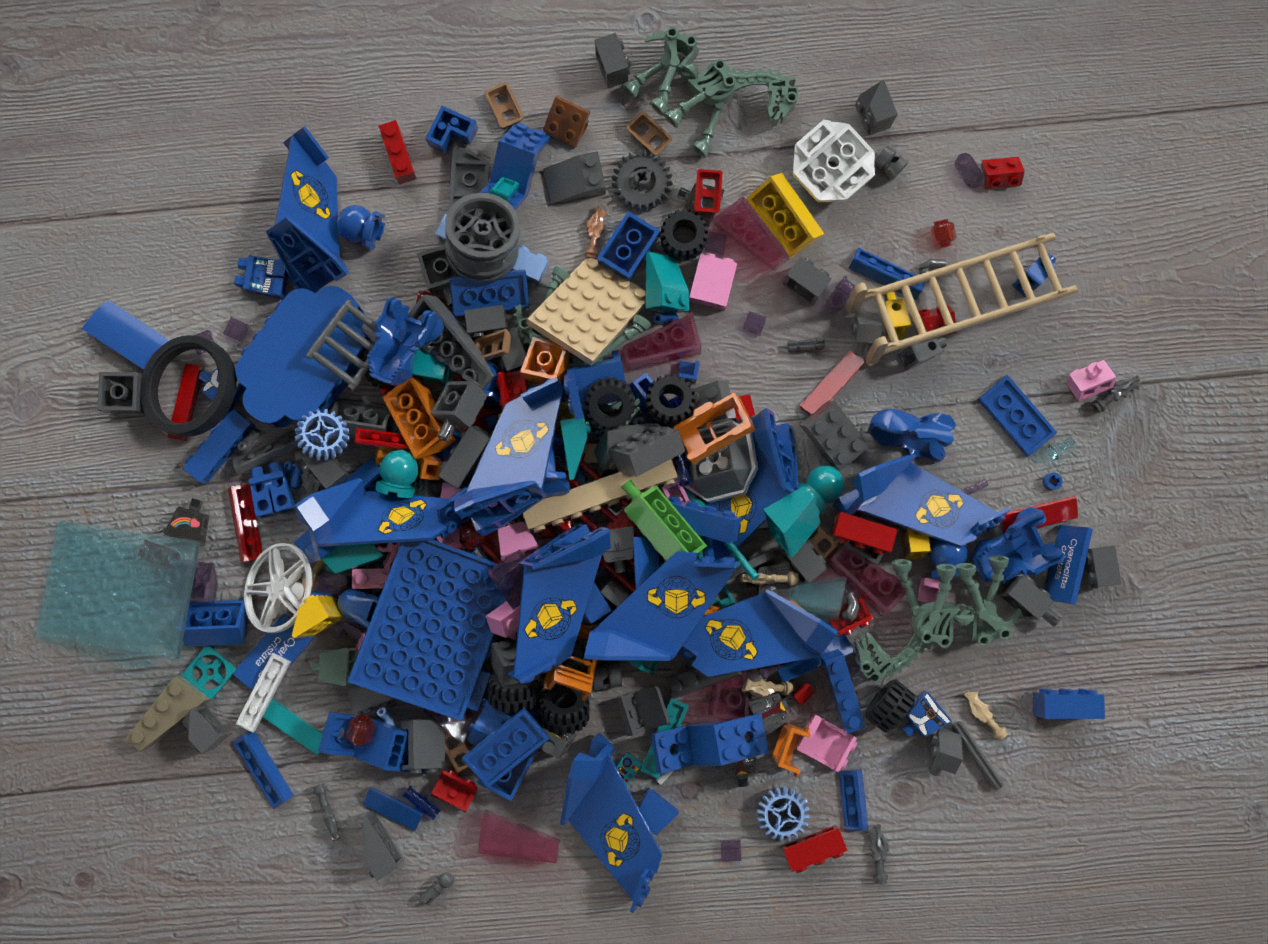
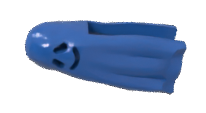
[337,589,379,628]

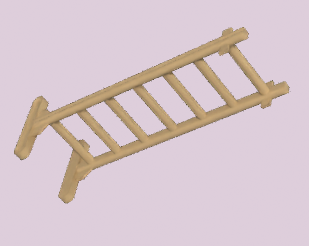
[845,232,1078,366]

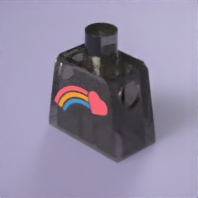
[677,183,725,227]
[164,498,209,546]

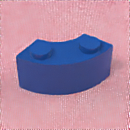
[467,696,504,745]

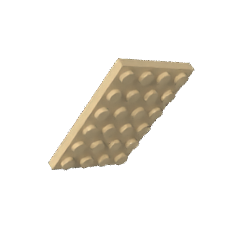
[526,257,646,366]

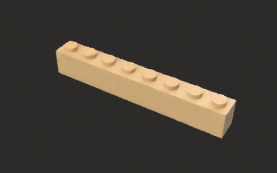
[523,459,678,533]

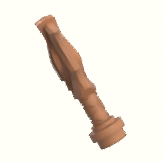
[585,206,608,259]

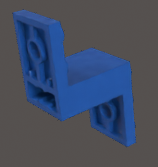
[480,123,550,211]
[564,350,627,419]
[318,712,428,774]
[650,713,769,774]

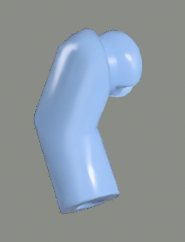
[377,707,395,726]

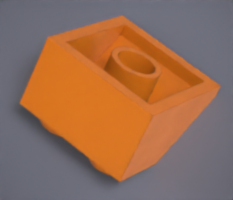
[520,337,569,386]

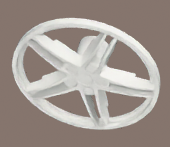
[244,543,312,633]

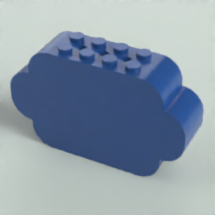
[236,286,371,428]

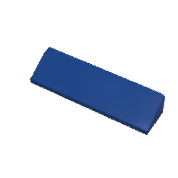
[849,247,925,300]
[775,635,854,683]
[233,731,294,809]

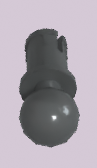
[420,872,454,906]

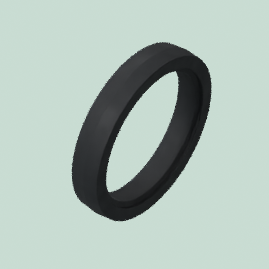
[140,335,237,437]

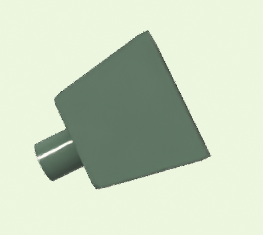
[311,648,358,686]

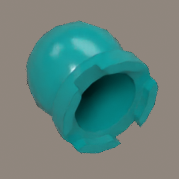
[375,450,418,498]
[799,465,844,515]

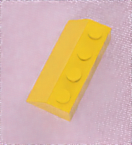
[747,173,824,260]
[292,595,344,638]

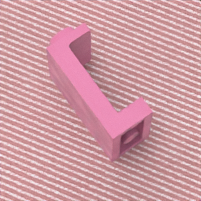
[689,253,737,311]
[795,713,857,773]

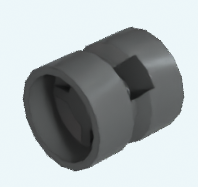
[874,145,908,181]
[593,661,622,690]

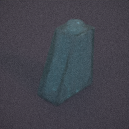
[790,577,847,620]

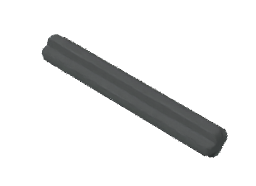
[952,721,1004,790]

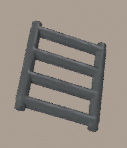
[305,299,375,391]

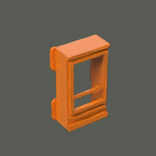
[674,392,756,465]
[543,623,597,701]
[771,722,811,778]

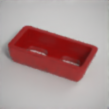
[694,169,723,213]

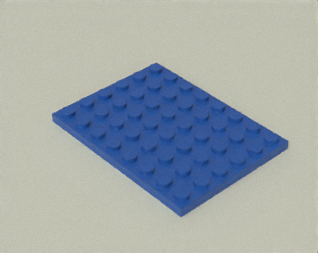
[347,540,517,721]

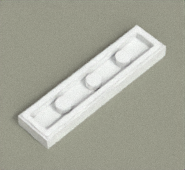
[236,653,291,733]

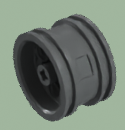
[445,193,520,282]

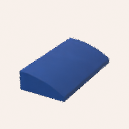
[81,300,170,369]

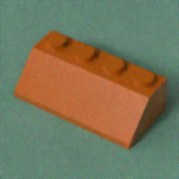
[382,375,456,459]

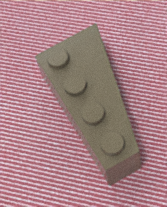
[125,675,211,751]

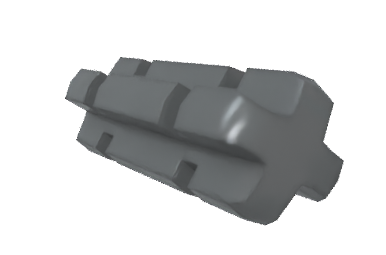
[787,338,825,352]

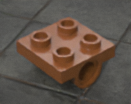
[543,96,590,148]

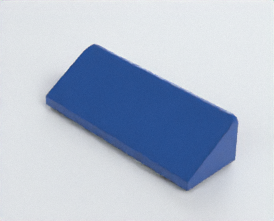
[839,769,868,831]
[363,787,424,831]

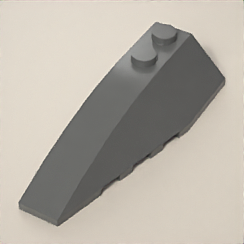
[408,295,494,390]

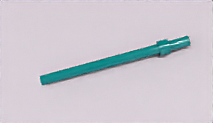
[686,490,759,581]

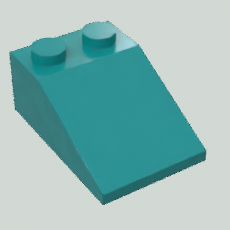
[646,252,689,314]
[561,417,591,480]

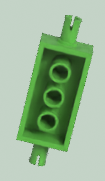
[621,479,707,561]

